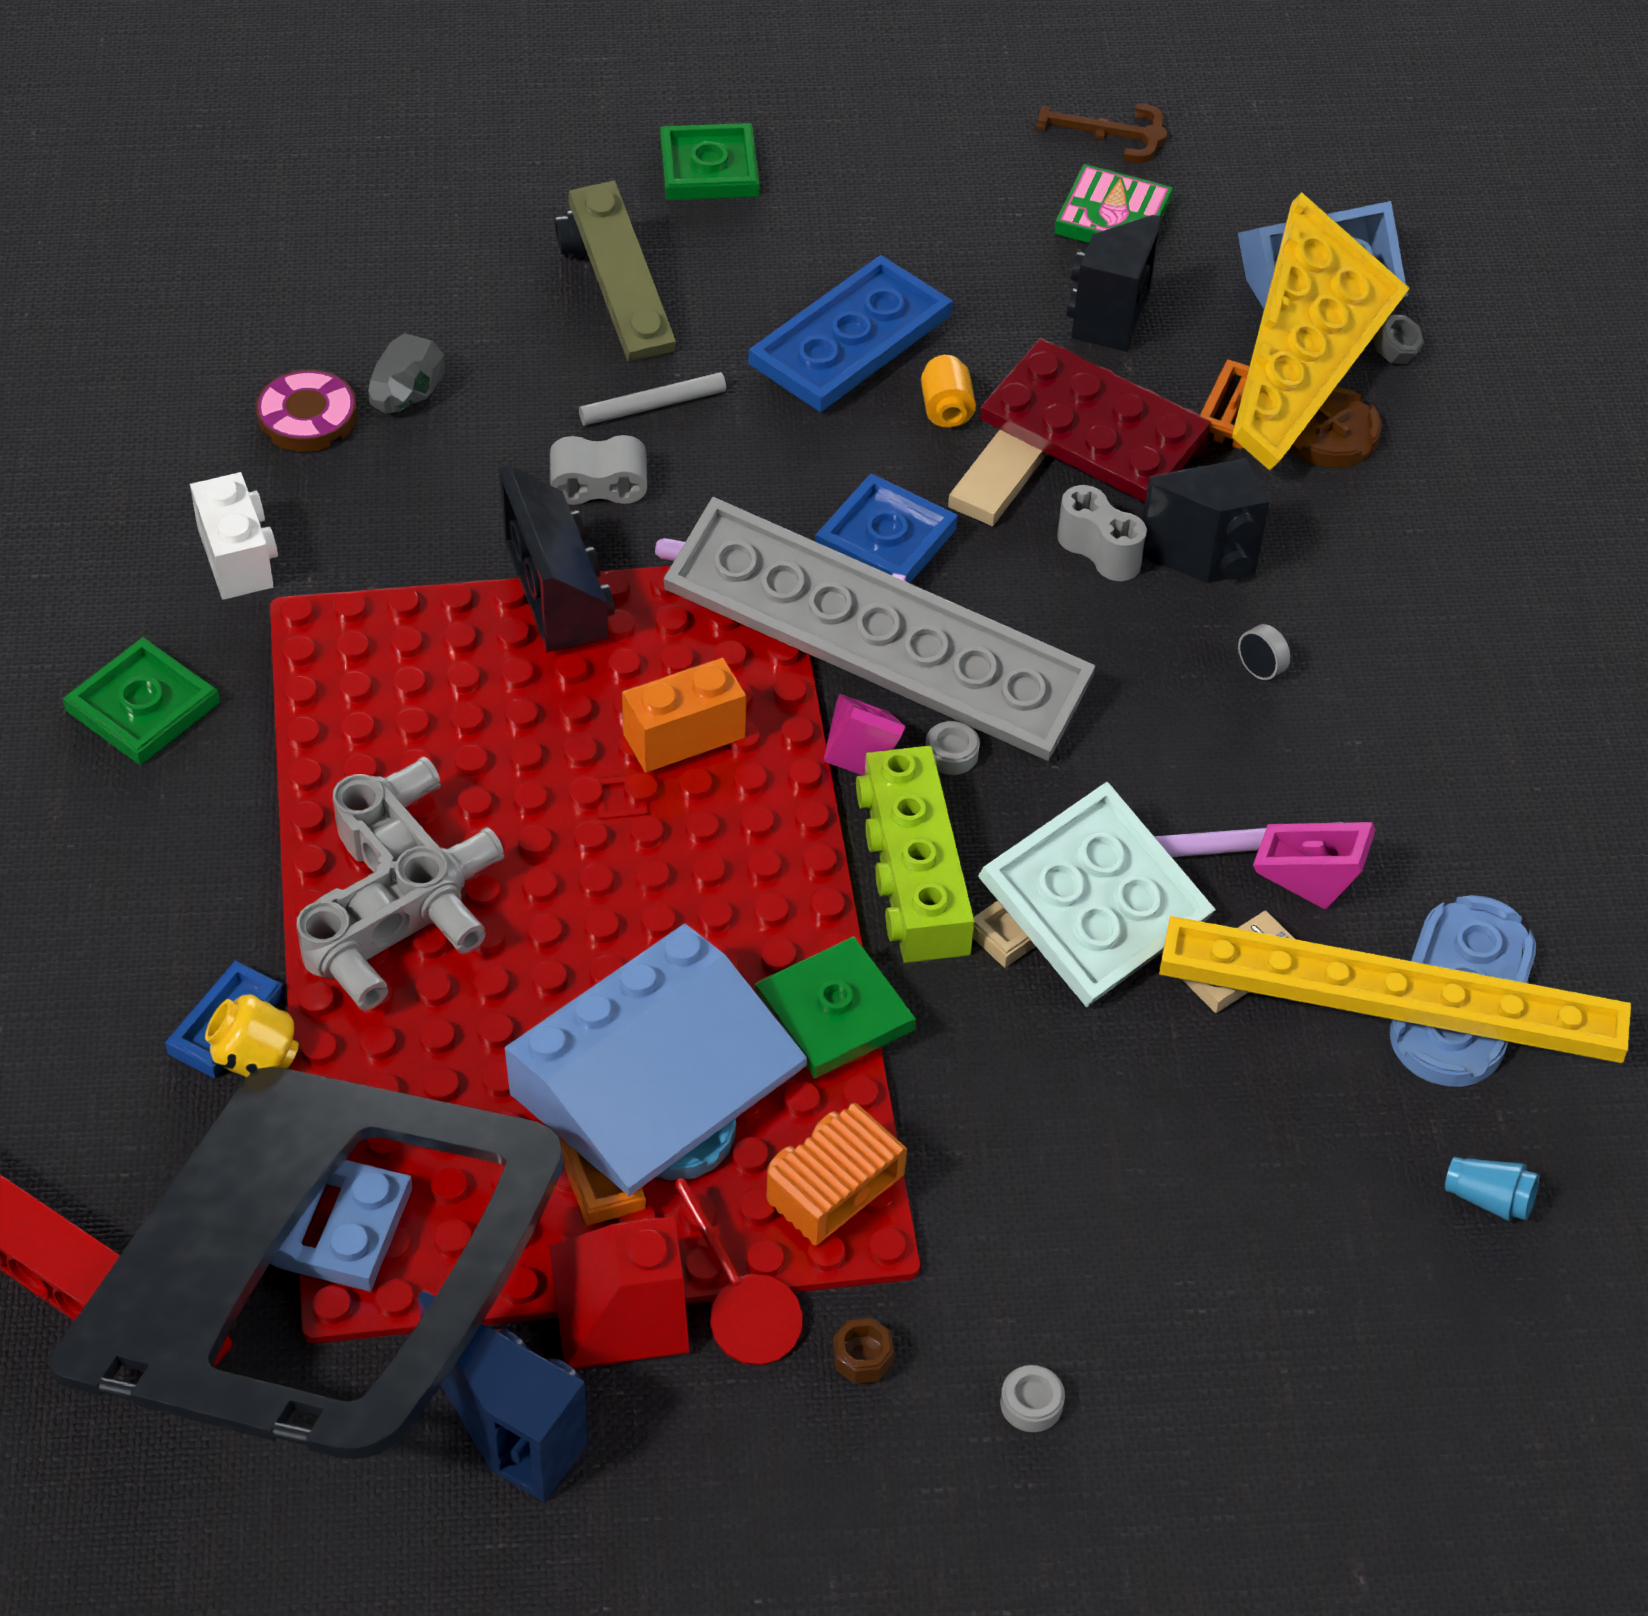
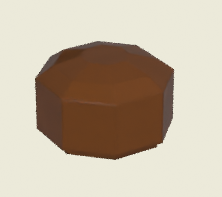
[832,1318,894,1383]

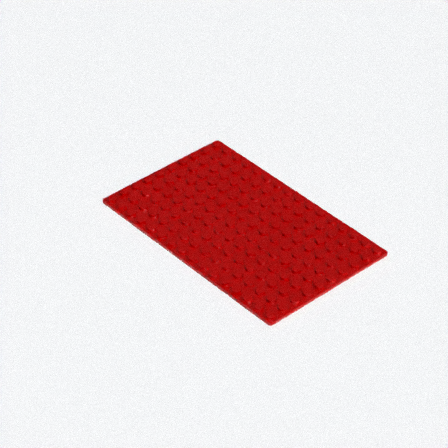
[270,566,920,1344]

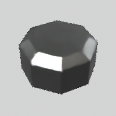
[1373,315,1424,364]

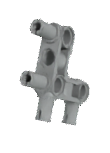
[297,756,504,1011]

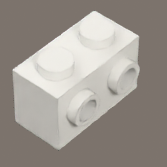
[190,472,278,600]

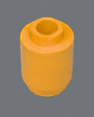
[921,355,976,428]

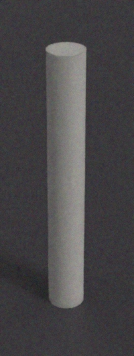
[579,372,726,426]

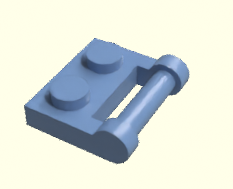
[270,1160,412,1292]

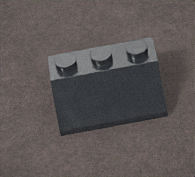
[499,465,615,653]

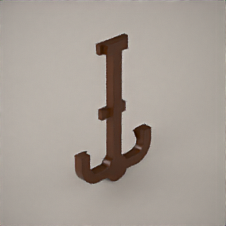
[1036,103,1167,163]

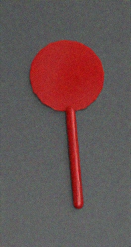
[675,1178,803,1366]

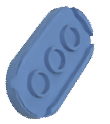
[1390,895,1536,1087]

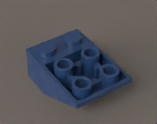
[418,1290,588,1503]

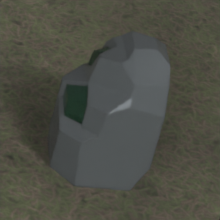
[368,333,445,413]

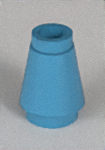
[1445,1156,1540,1222]

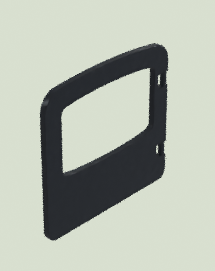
[49,1067,564,1459]

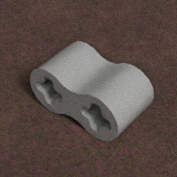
[550,435,647,505]
[1057,485,1147,581]

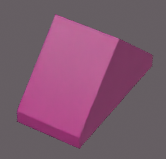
[823,694,905,776]
[1253,822,1376,910]

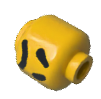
[205,994,298,1079]

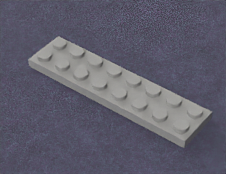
[664,497,1096,761]

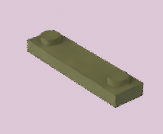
[568,181,676,362]

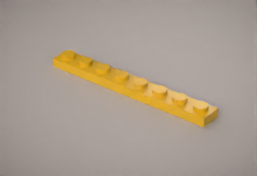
[1159,916,1631,1063]

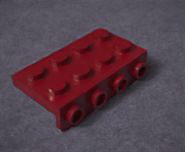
[980,338,1211,502]

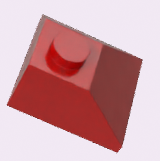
[549,1216,689,1370]

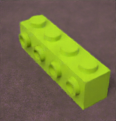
[856,746,974,963]

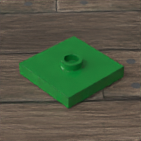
[754,936,916,1079]

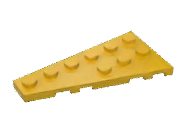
[1232,192,1410,470]

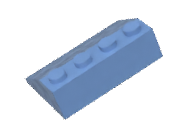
[505,923,807,1196]

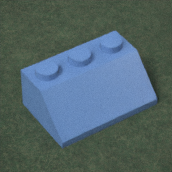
[1238,201,1408,309]

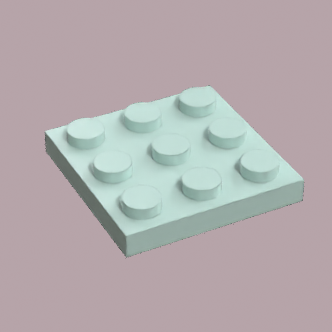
[978,782,1216,1007]

